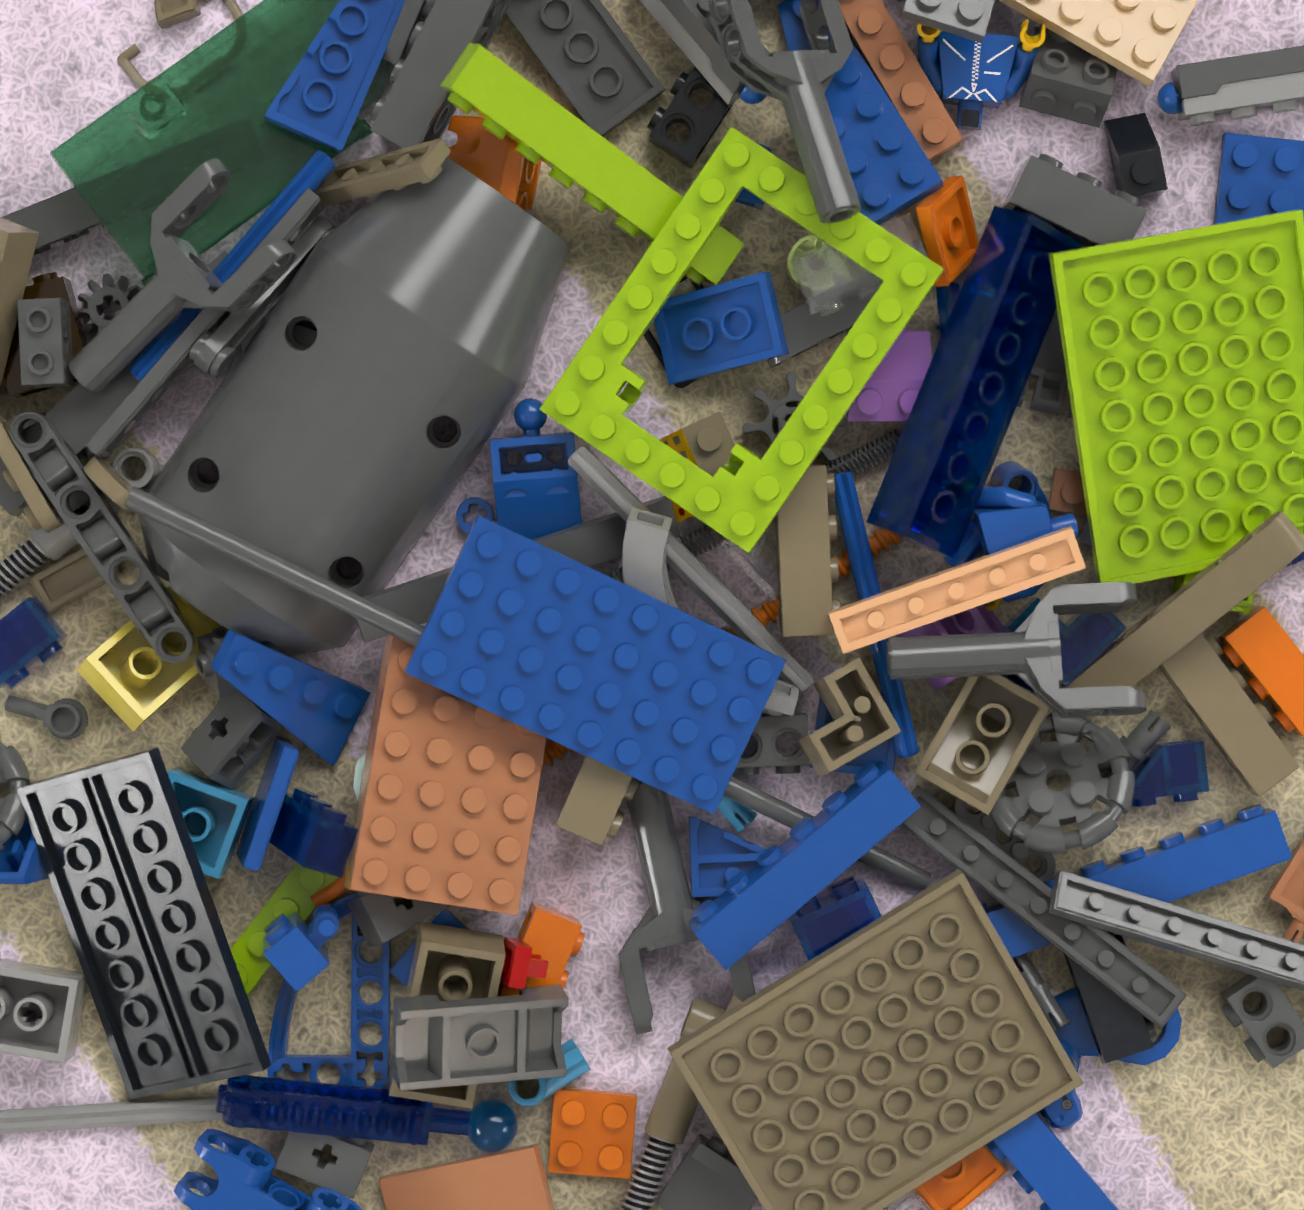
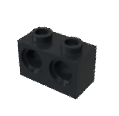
[647,67,735,169]

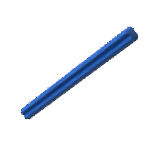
[129,150,335,381]
[834,472,919,758]

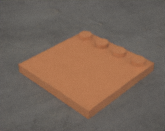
[378,1143,555,1210]

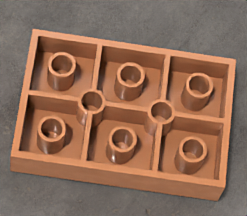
[344,635,547,916]

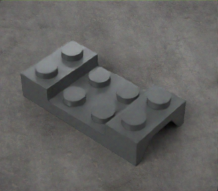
[393,985,569,1091]

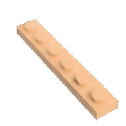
[829,526,1086,654]

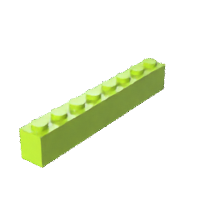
[440,43,745,285]

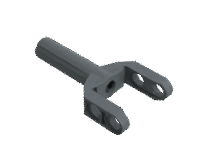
[709,0,861,223]
[68,159,297,393]
[886,582,1147,718]
[618,781,756,1035]

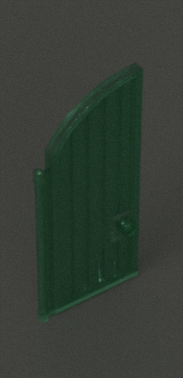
[50,0,390,286]

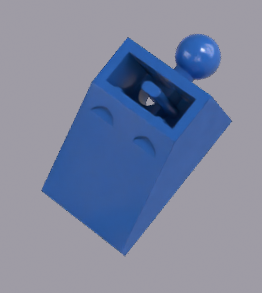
[490,398,582,540]

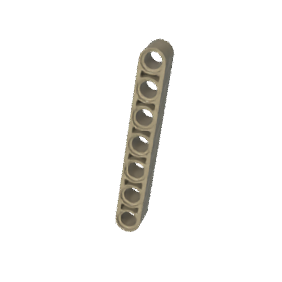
[1059,510,1304,722]

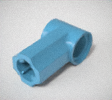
[508,1039,591,1108]

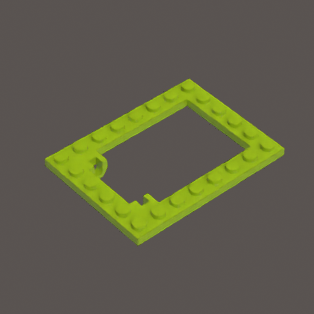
[539,126,944,554]

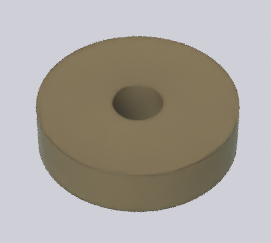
[83,455,136,515]

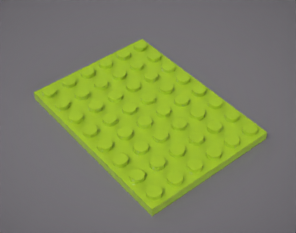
[1049,209,1304,584]

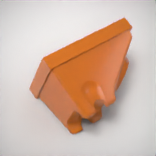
[447,115,542,215]

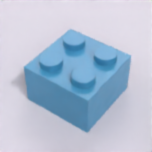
[168,768,255,879]

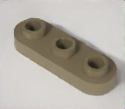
[0,415,64,533]

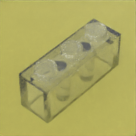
[791,213,928,316]

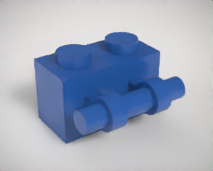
[263,904,339,992]

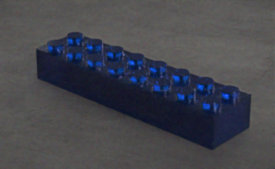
[866,206,1082,559]

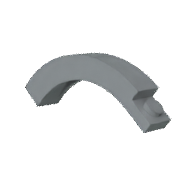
[622,507,799,716]

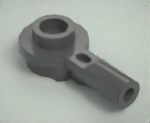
[5,695,88,740]

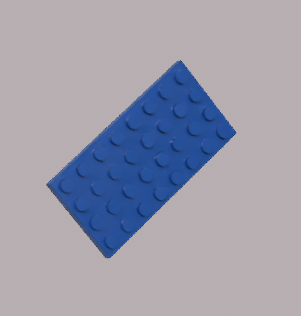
[404,515,786,814]

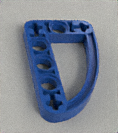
[267,892,391,1095]

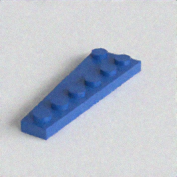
[264,0,406,154]

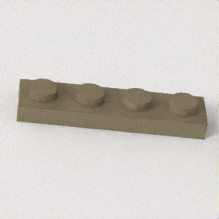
[314,138,451,206]

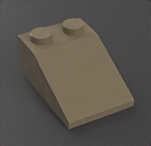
[915,675,1051,815]

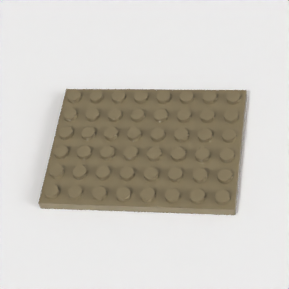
[667,869,1083,1210]

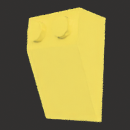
[76,586,220,732]

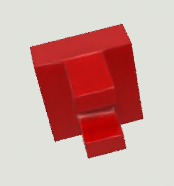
[500,937,549,989]

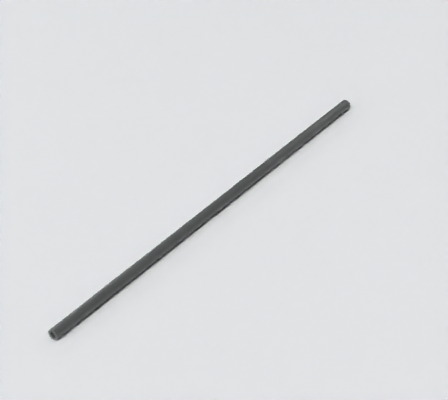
[124,486,931,891]

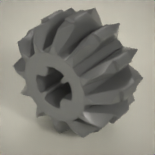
[76,274,142,335]

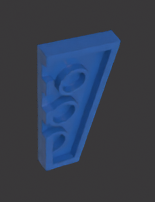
[210,629,371,767]

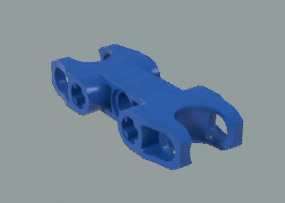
[174,1129,362,1210]

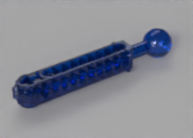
[216,1074,518,1152]

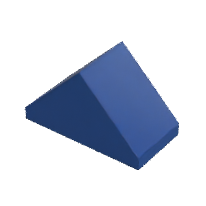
[0,818,49,884]

